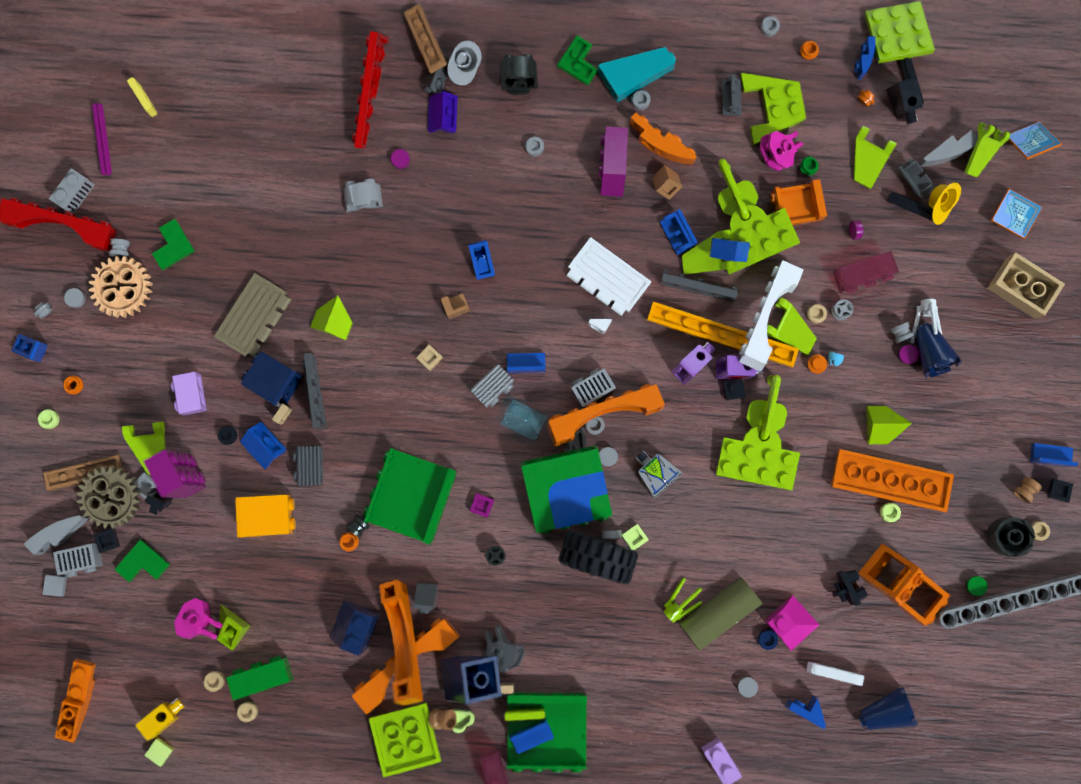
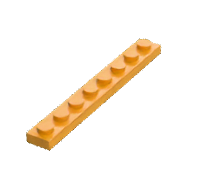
[647,302,799,368]

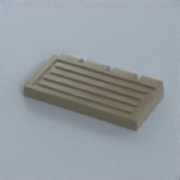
[214,273,291,357]

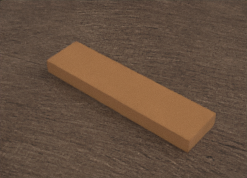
[404,4,447,74]
[43,454,124,491]

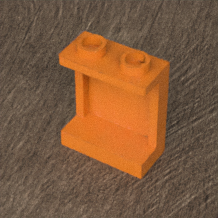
[770,179,827,225]

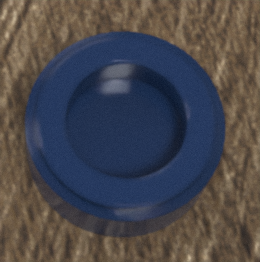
[757,629,778,650]

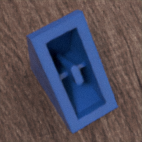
[709,238,750,262]

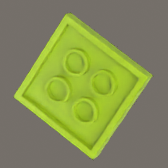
[864,1,935,63]
[369,702,442,778]

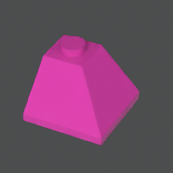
[764,595,819,651]

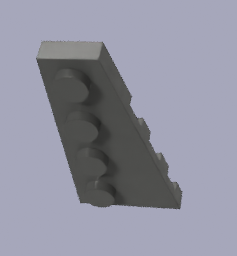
[302,353,328,431]

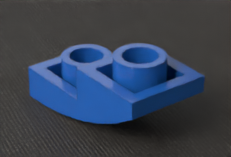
[854,36,875,80]

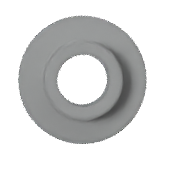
[33,302,53,319]

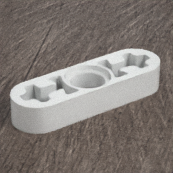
[806,662,864,686]

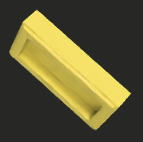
[127,77,157,117]

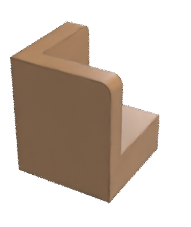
[652,165,682,200]
[441,294,470,319]

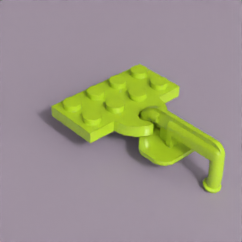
[718,159,800,275]
[716,375,800,490]

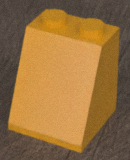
[236,495,296,537]

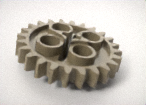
[77,465,142,529]

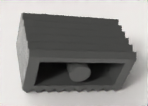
[293,446,324,486]

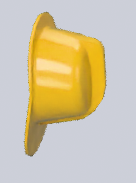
[928,183,961,225]

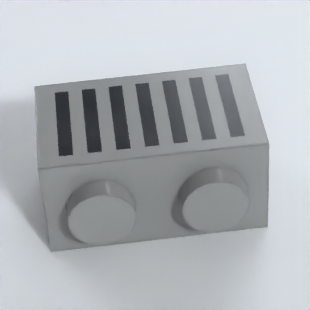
[49,168,95,214]
[571,368,616,409]
[53,543,103,578]

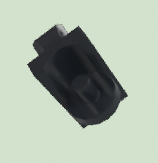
[832,569,868,606]

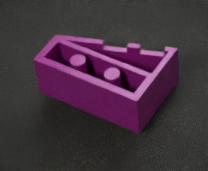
[598,127,628,197]

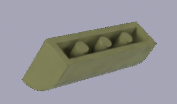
[679,577,763,651]

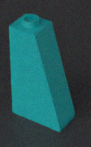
[598,47,676,103]

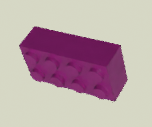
[143,449,206,498]

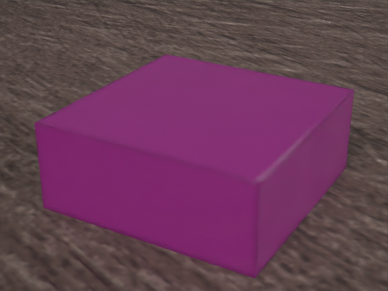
[470,493,494,518]

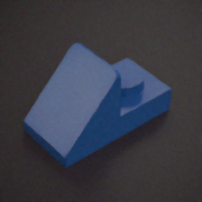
[468,240,495,280]
[11,334,48,362]
[785,696,826,729]

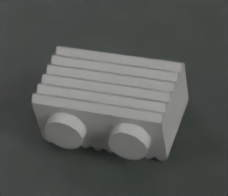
[470,364,514,408]

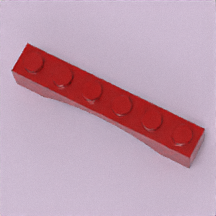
[0,197,117,252]

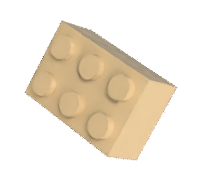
[987,252,1065,319]

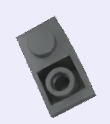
[413,582,439,613]

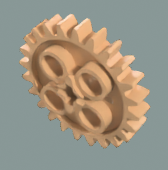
[89,256,153,318]

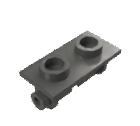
[423,55,449,94]
[722,75,741,116]
[899,158,934,198]

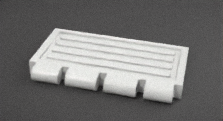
[567,237,651,316]

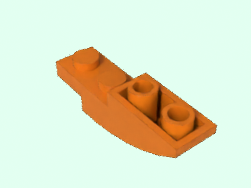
[630,113,697,165]
[55,659,96,743]

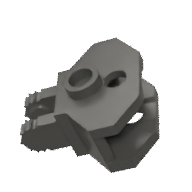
[484,625,526,673]

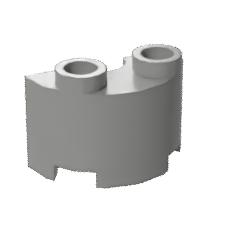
[343,179,383,212]

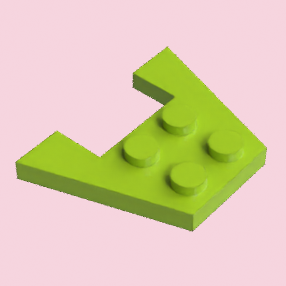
[740,73,806,146]

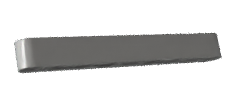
[934,572,1081,629]

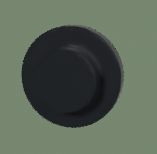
[218,426,238,445]

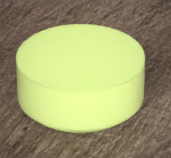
[38,409,60,429]
[880,503,901,522]

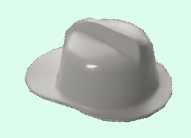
[447,41,482,86]

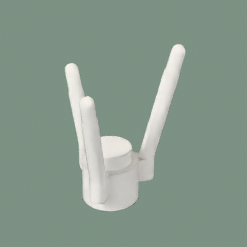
[910,299,942,344]

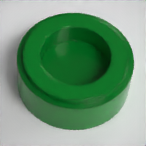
[966,576,987,596]

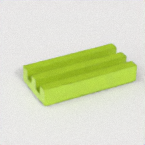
[505,707,545,721]

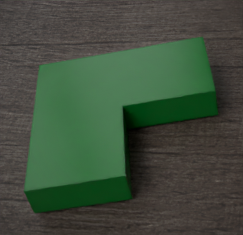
[557,35,598,86]
[152,219,195,271]
[114,540,171,582]

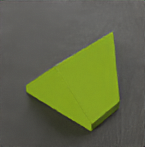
[310,295,353,340]
[866,406,912,445]
[217,604,251,651]

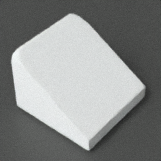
[588,319,612,334]

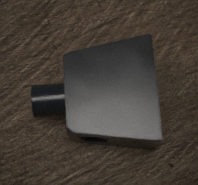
[886,77,923,125]

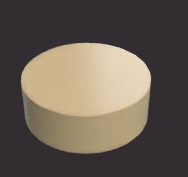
[807,304,827,324]
[1030,521,1050,541]
[204,671,225,692]
[237,701,258,722]

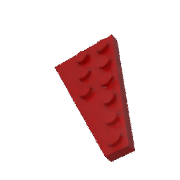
[352,31,389,149]

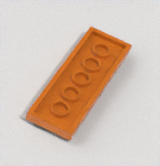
[831,449,954,513]

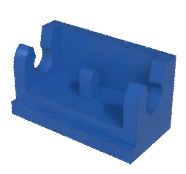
[660,209,697,255]

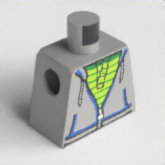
[635,451,683,498]

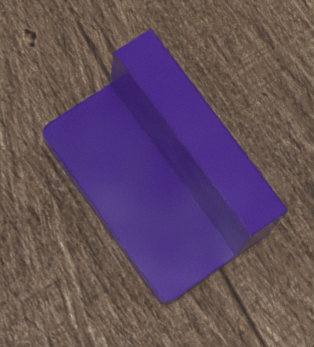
[428,91,458,134]

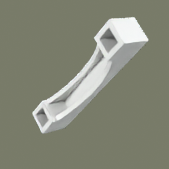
[739,260,803,372]

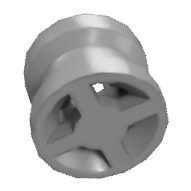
[109,239,130,258]
[831,299,853,321]
[890,322,914,344]

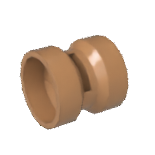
[1013,476,1042,503]
[429,709,457,730]

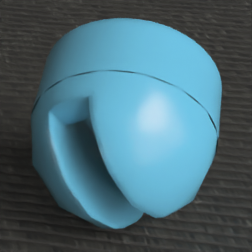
[828,351,844,366]

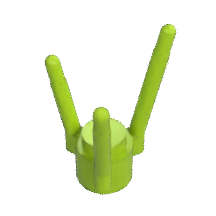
[663,578,702,623]

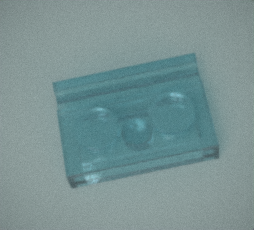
[501,399,547,441]

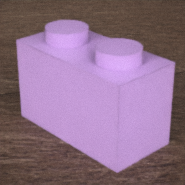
[171,372,207,415]
[701,737,742,784]

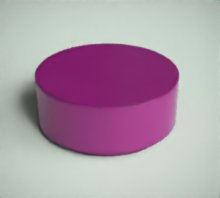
[391,149,410,169]
[849,220,863,240]
[898,345,919,364]

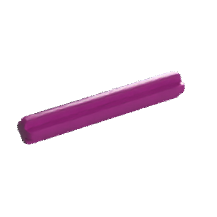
[92,103,112,176]

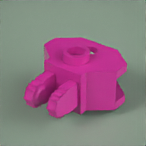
[759,131,803,171]
[174,598,223,640]

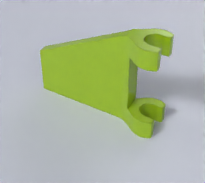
[964,122,1011,177]
[854,126,897,189]
[682,230,736,275]
[767,298,817,355]
[122,422,166,475]

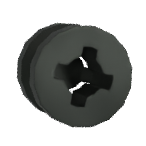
[346,514,371,538]
[486,546,506,566]

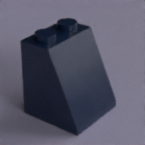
[241,351,304,407]
[330,600,380,656]
[440,655,502,705]

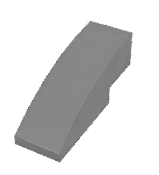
[919,130,978,167]
[24,515,89,555]

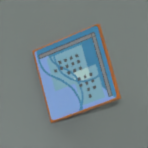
[1009,121,1062,160]
[991,189,1043,239]

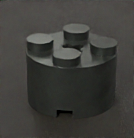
[499,54,538,95]
[986,517,1035,557]

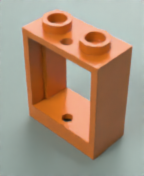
[858,544,925,606]
[887,567,950,626]

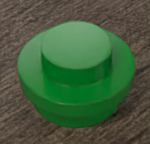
[800,157,819,176]

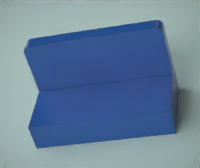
[507,353,545,374]
[240,422,287,469]
[1030,443,1078,467]
[510,718,554,754]

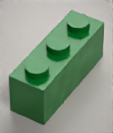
[226,655,294,700]

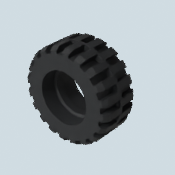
[558,530,638,584]

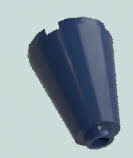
[915,322,962,378]
[858,686,918,730]

